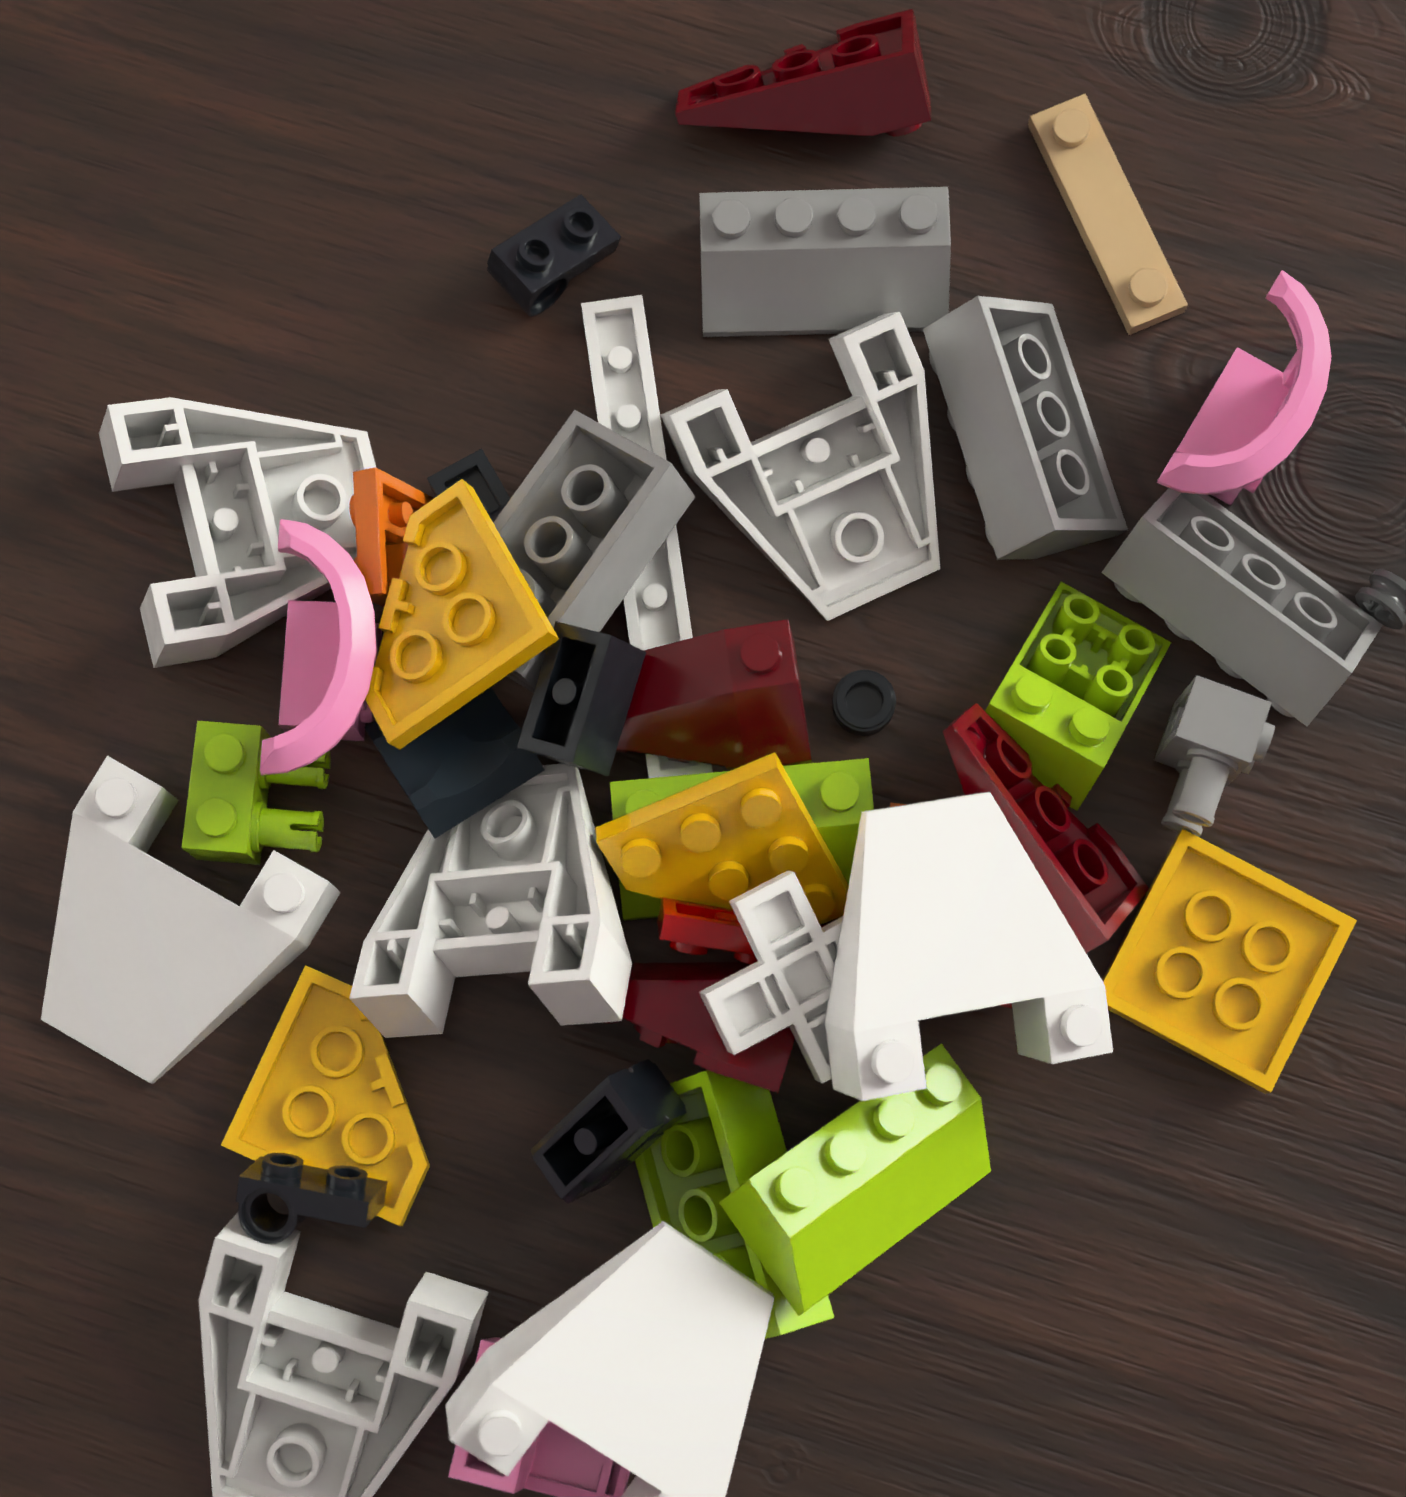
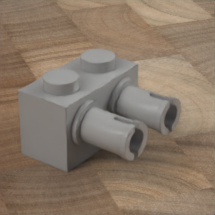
[1154,675,1275,837]

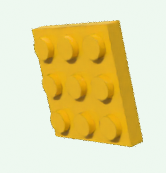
[1102,829,1357,1094]

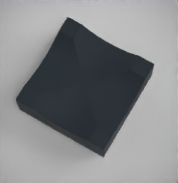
[364,687,545,839]

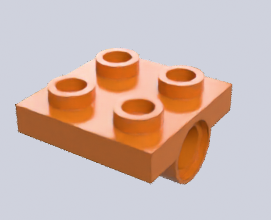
[349,467,434,607]

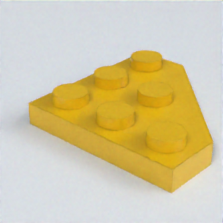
[365,479,559,749]
[596,752,849,924]
[221,965,430,1226]

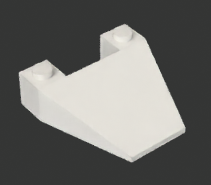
[660,312,940,621]
[99,397,376,668]
[41,756,341,1084]
[349,763,632,1038]
[825,792,1113,1101]
[199,1212,488,1497]
[445,1221,774,1497]

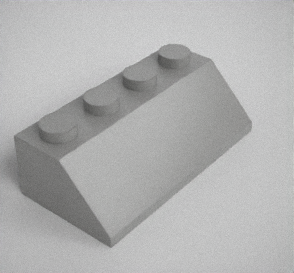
[699,187,951,337]
[923,296,1128,560]
[493,410,695,693]
[1101,488,1383,726]

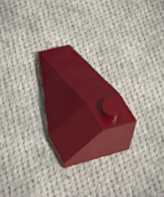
[675,9,931,136]
[616,619,812,770]
[942,703,1149,953]
[602,962,795,1093]

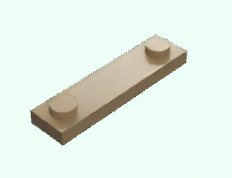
[1028,94,1188,335]

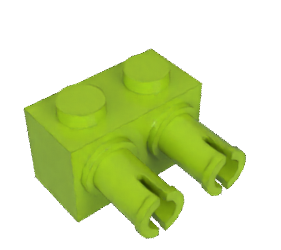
[181,721,331,865]

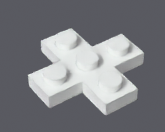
[699,871,843,1084]

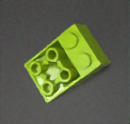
[985,581,1171,811]

